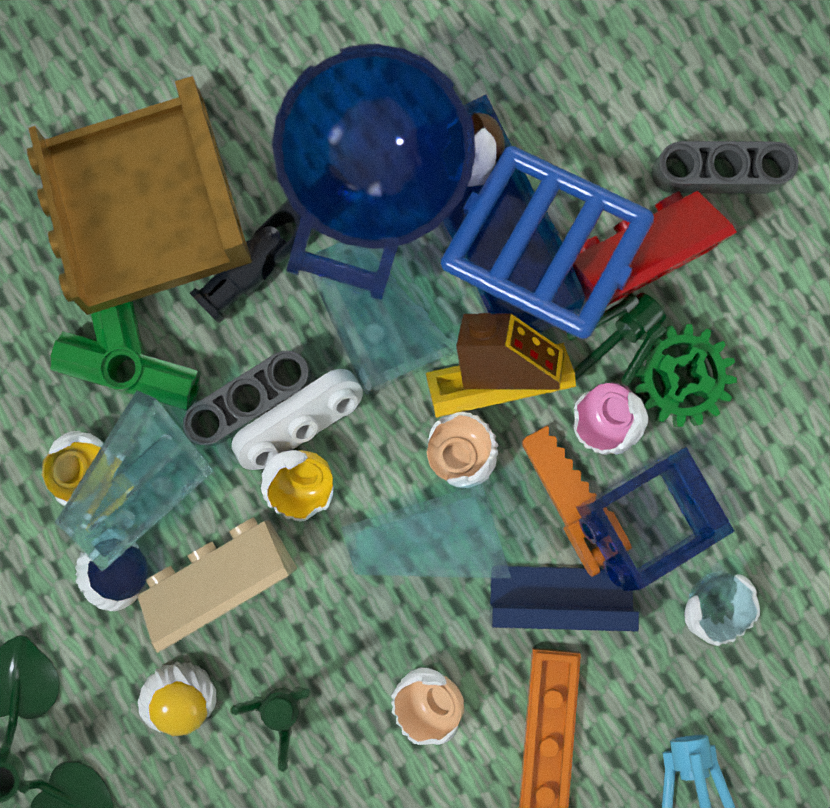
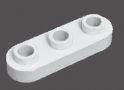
[232,369,363,470]

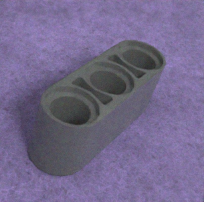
[651,141,799,194]
[183,350,312,446]

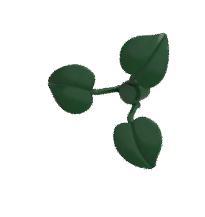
[0,635,114,808]

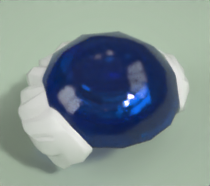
[75,531,148,611]

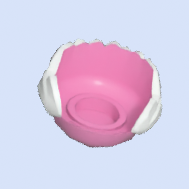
[574,382,648,455]

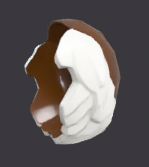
[447,112,505,186]

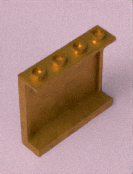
[27,76,252,315]

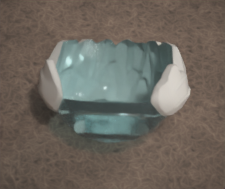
[684,571,760,646]

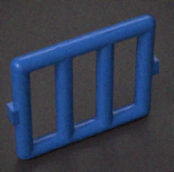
[440,146,654,339]

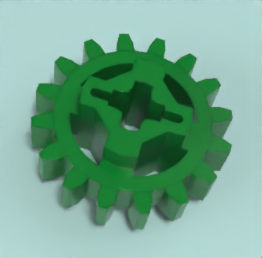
[631,324,737,428]

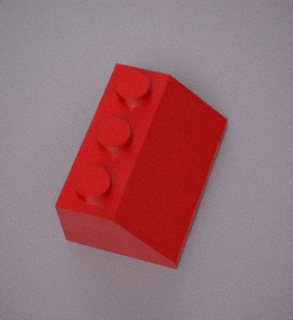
[569,191,737,306]

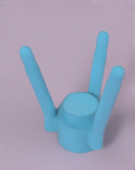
[662,735,735,808]

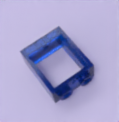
[576,447,735,591]

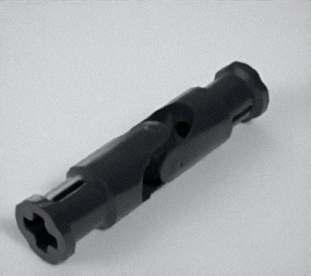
[190,163,356,324]

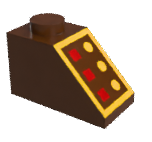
[456,313,564,390]

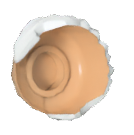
[427,411,499,488]
[391,667,464,745]

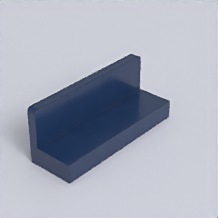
[490,566,639,632]

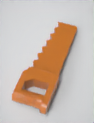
[522,425,632,577]

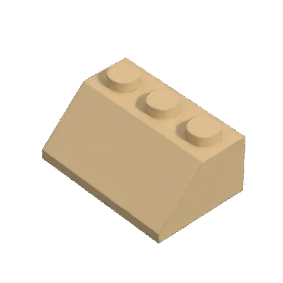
[138,517,298,653]

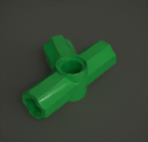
[50,301,201,411]

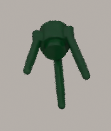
[566,292,666,386]
[230,686,311,772]

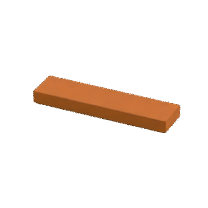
[519,648,581,808]

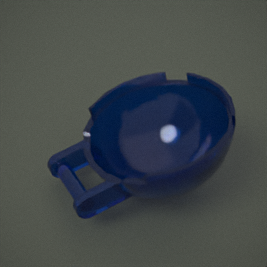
[272,43,476,300]

